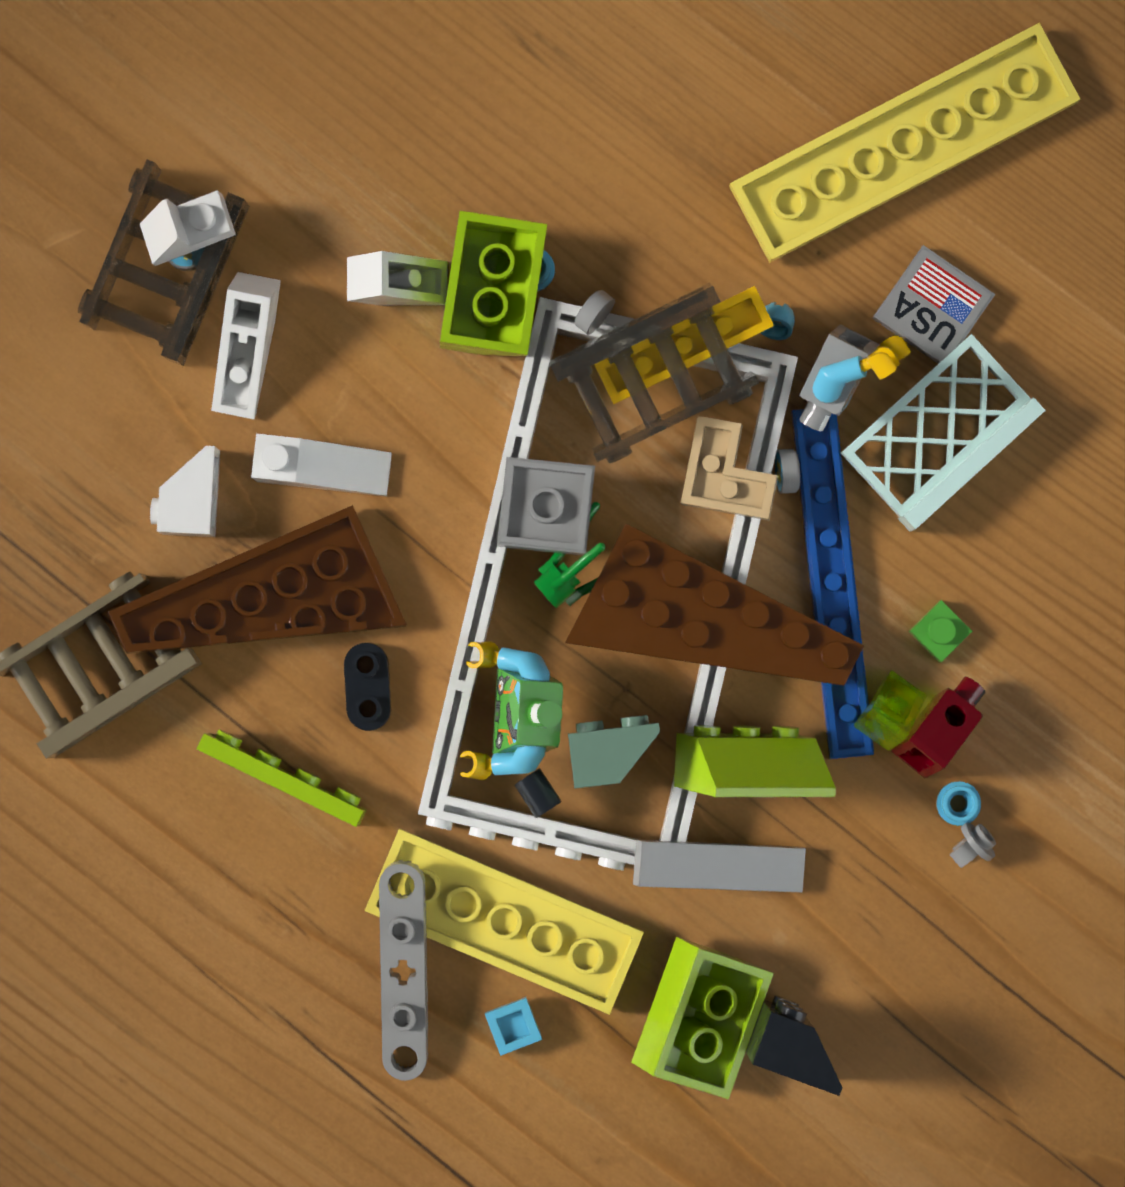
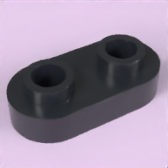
[344,643,392,731]

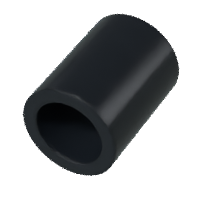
[514,768,562,818]

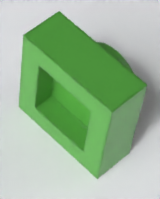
[908,600,972,663]

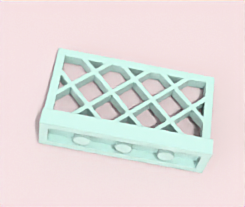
[841,334,1046,532]

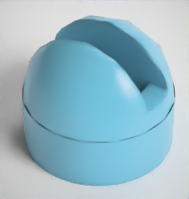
[761,302,795,340]

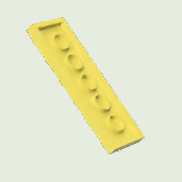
[365,829,644,1015]

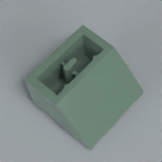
[568,715,660,789]

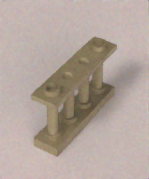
[0,572,202,759]

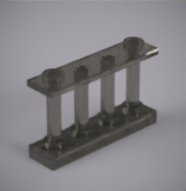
[78,159,250,366]
[549,283,759,463]

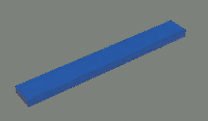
[791,409,874,759]

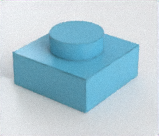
[485,997,542,1056]

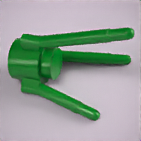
[534,502,605,609]

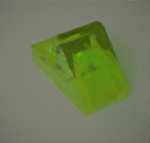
[854,670,927,750]

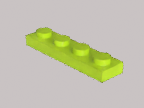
[196,729,367,827]

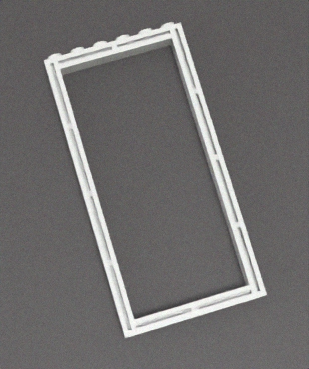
[418,297,798,871]

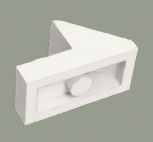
[140,190,236,266]

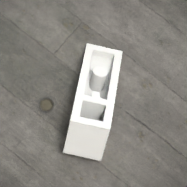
[211,272,281,419]
[251,433,392,497]

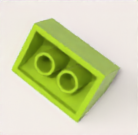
[440,211,547,356]
[674,725,836,797]
[631,937,774,1099]

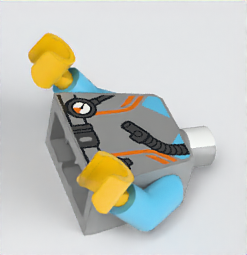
[799,324,911,431]

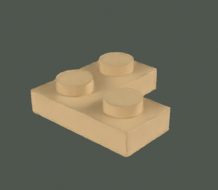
[681,416,778,521]

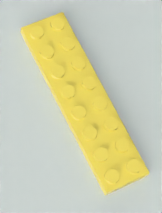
[729,23,1080,263]

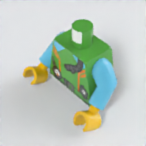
[460,641,563,780]

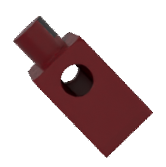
[891,676,986,779]

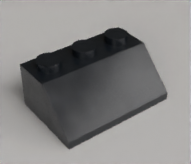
[746,995,843,1096]

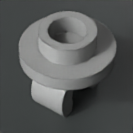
[950,822,996,868]

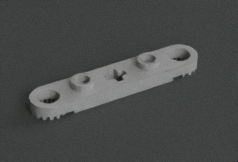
[379,860,428,1081]

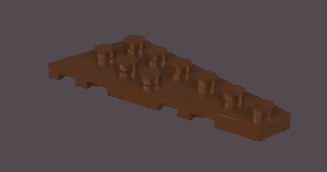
[108,505,407,654]
[565,524,864,686]

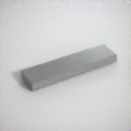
[633,840,806,892]

